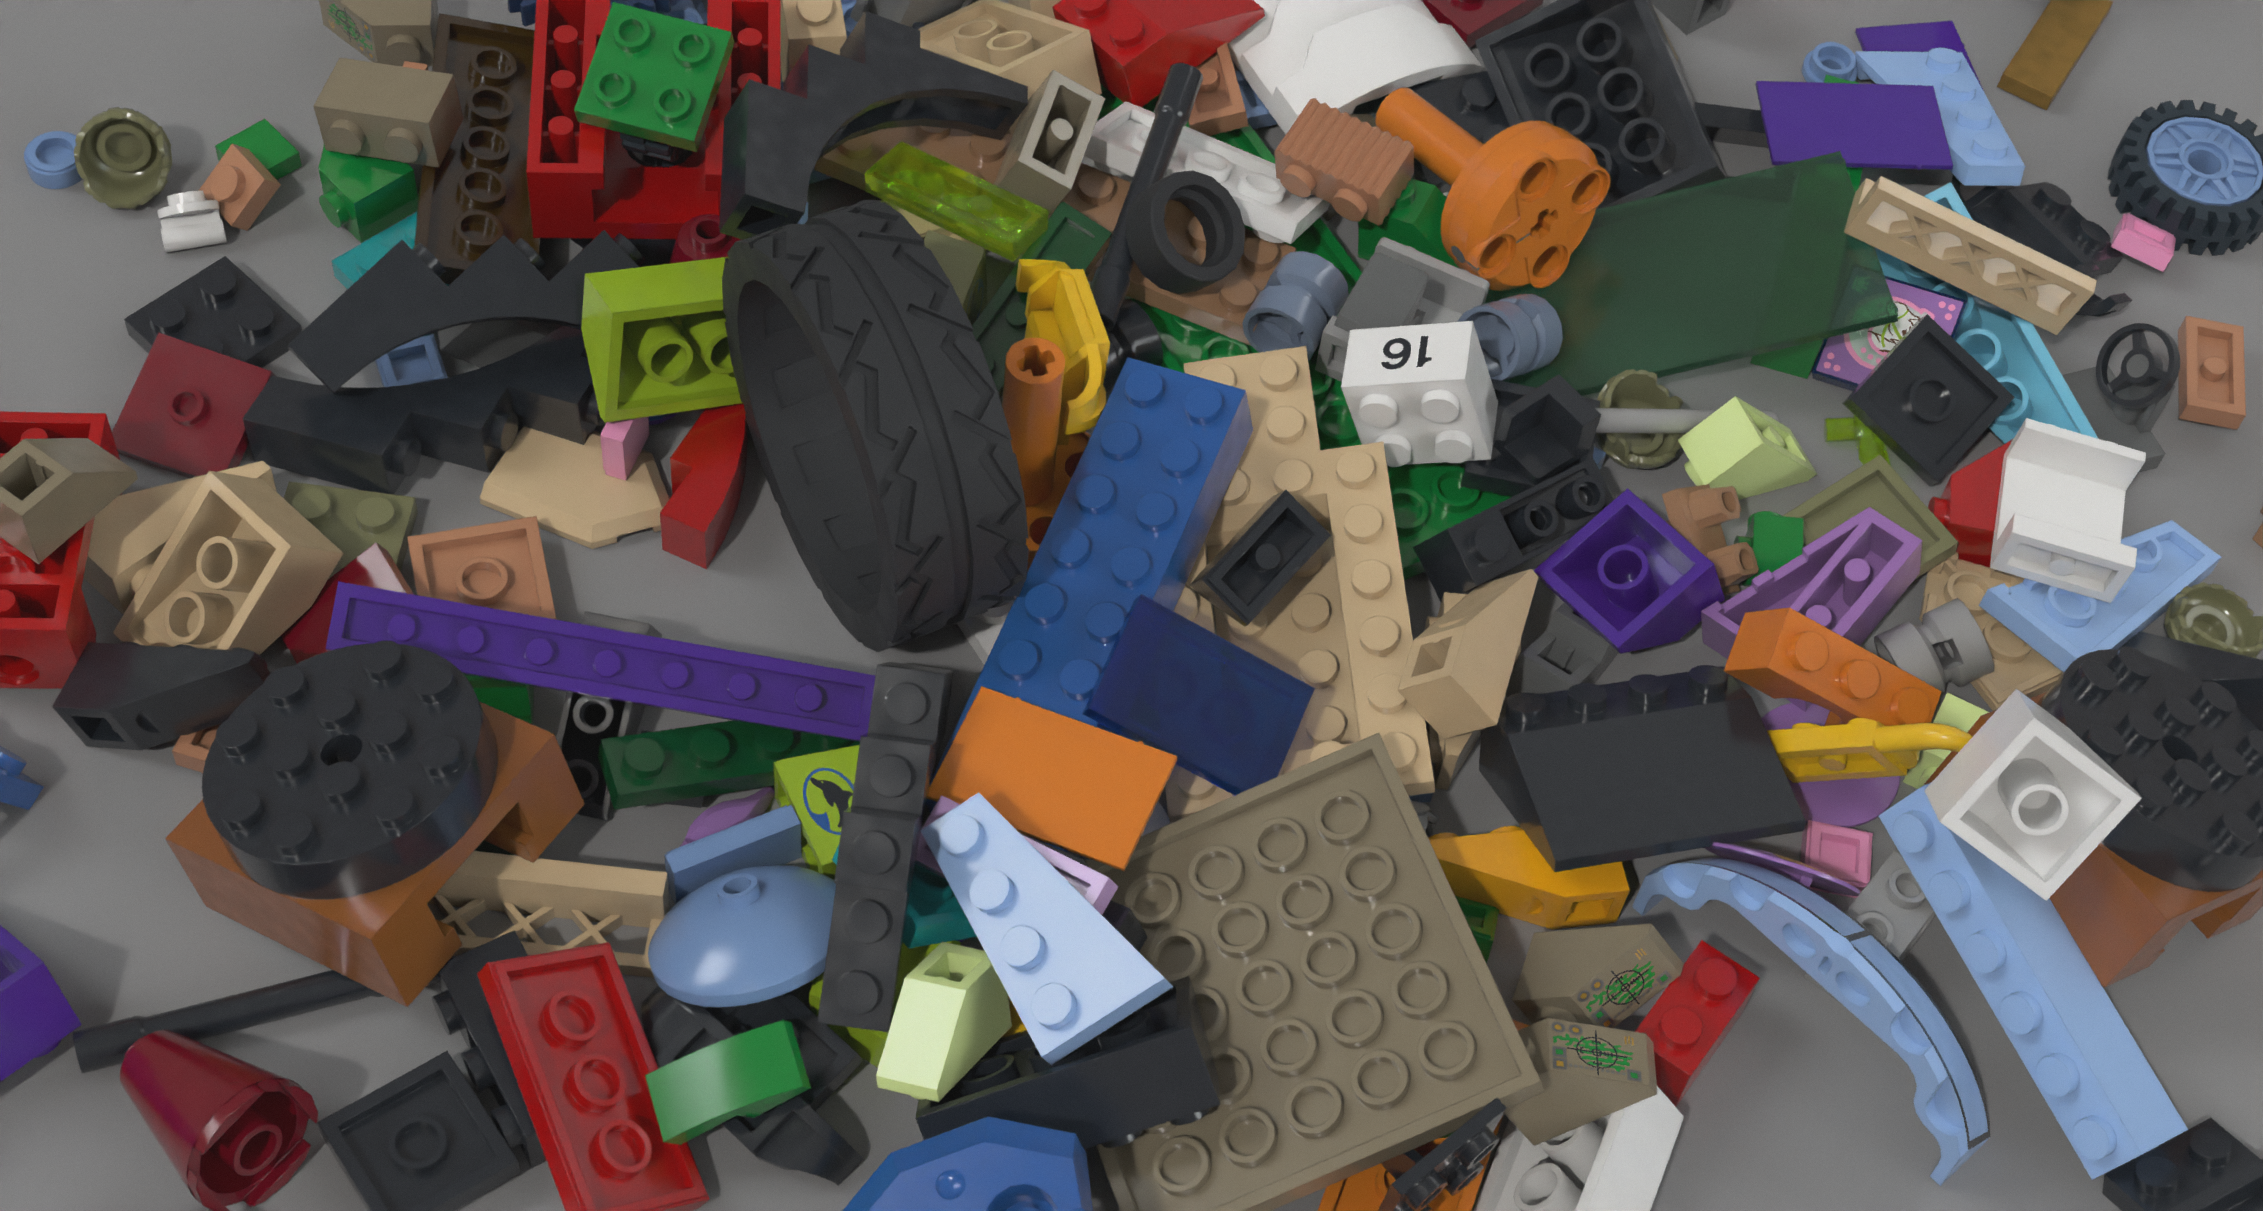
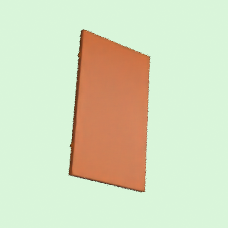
[928,686,1178,871]

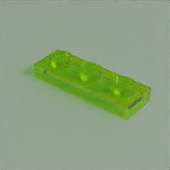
[865,141,1048,262]

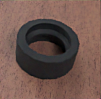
[1125,170,1245,294]

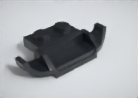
[1952,175,2133,317]
[641,985,863,1186]
[2102,1118,2263,1211]

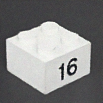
[1341,321,1498,467]

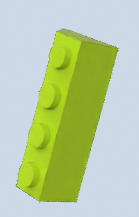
[581,257,743,423]

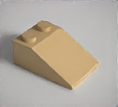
[917,0,1102,135]
[113,471,344,655]

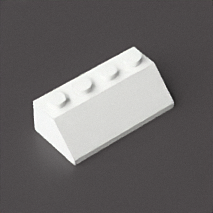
[1473,1086,1684,1211]

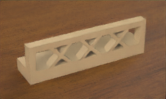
[1844,176,2097,335]
[427,851,670,978]

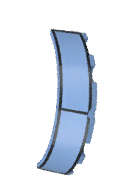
[1632,858,1990,1186]

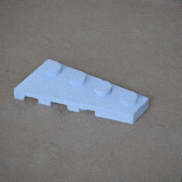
[1855,48,2025,186]
[1978,520,2221,672]
[920,792,1173,1065]

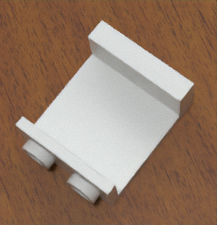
[1990,418,2146,603]

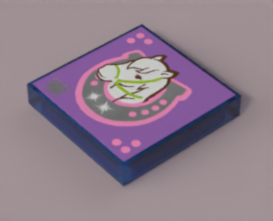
[1812,266,1968,391]

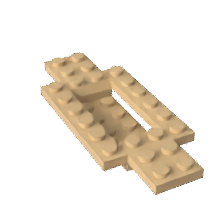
[1152,346,1435,822]

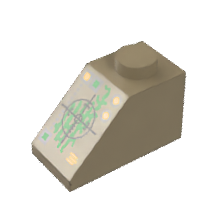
[319,0,439,66]
[1512,923,1684,1028]
[1504,1018,1657,1146]

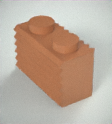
[1274,98,1414,225]

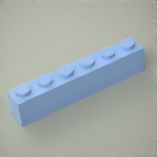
[1879,782,2188,1180]

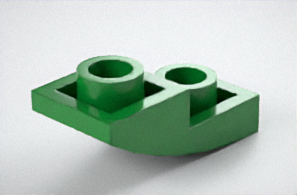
[645,1020,811,1145]

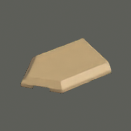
[480,426,670,549]
[1919,552,2064,711]

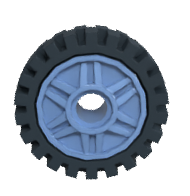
[2107,100,2263,256]

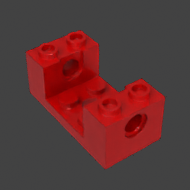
[0,411,122,689]

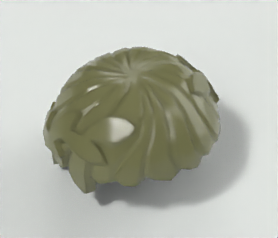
[74,107,172,210]
[1595,369,1686,469]
[2165,582,2263,658]

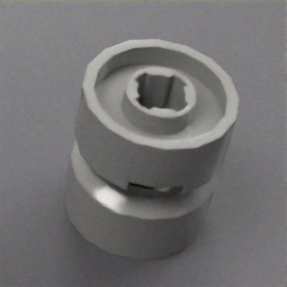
[1874,598,1994,696]

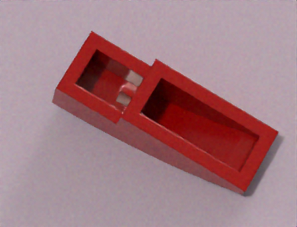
[660,403,748,570]

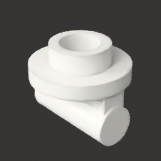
[157,190,227,253]

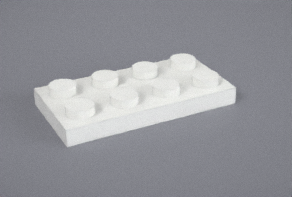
[1084,101,1330,244]

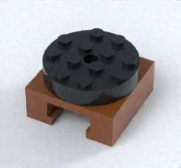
[165,640,585,1007]
[1924,647,2263,988]

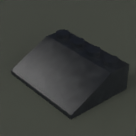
[1475,0,1729,235]
[1479,665,1805,872]

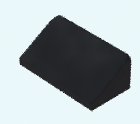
[1190,490,1331,627]

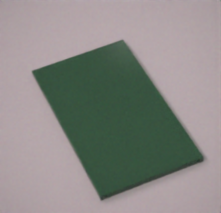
[1485,151,1898,396]

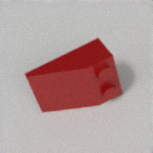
[1052,0,1265,107]

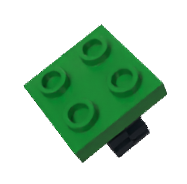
[574,2,735,162]

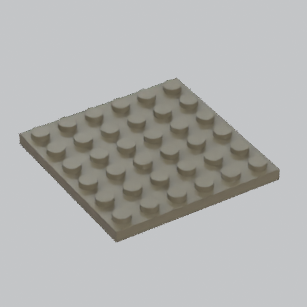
[1086,733,1545,1211]

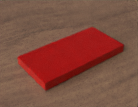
[477,942,709,1211]

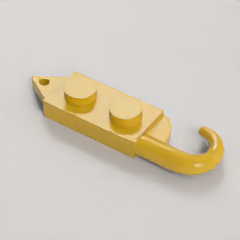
[1766,718,1973,783]

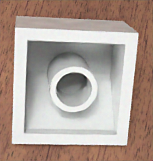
[1924,689,2142,901]

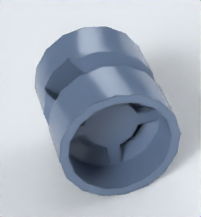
[1242,251,1349,361]
[1457,294,1563,381]

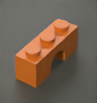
[1724,607,1942,751]

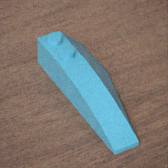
[1847,182,2098,444]

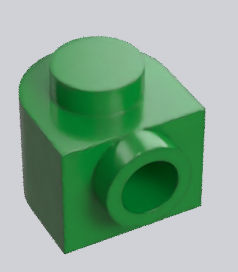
[1734,511,1804,587]

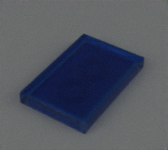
[1082,594,1315,796]

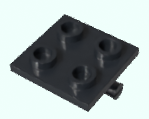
[1378,1097,1507,1211]

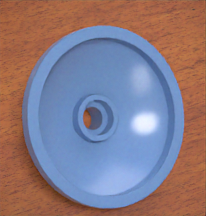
[648,865,836,1007]

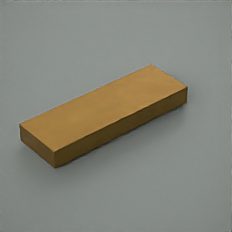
[1997,0,2113,110]

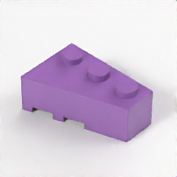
[1701,507,1922,712]

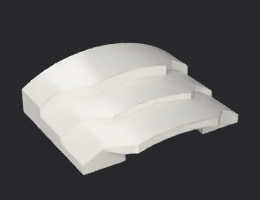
[1227,0,1483,135]

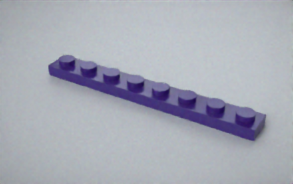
[326,581,876,742]

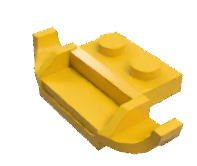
[1015,259,1110,445]

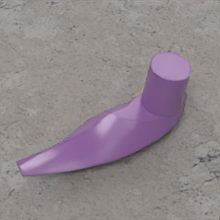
[680,787,775,847]

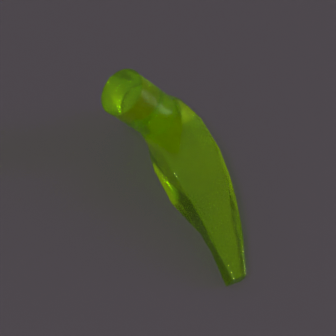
[1824,414,1891,466]

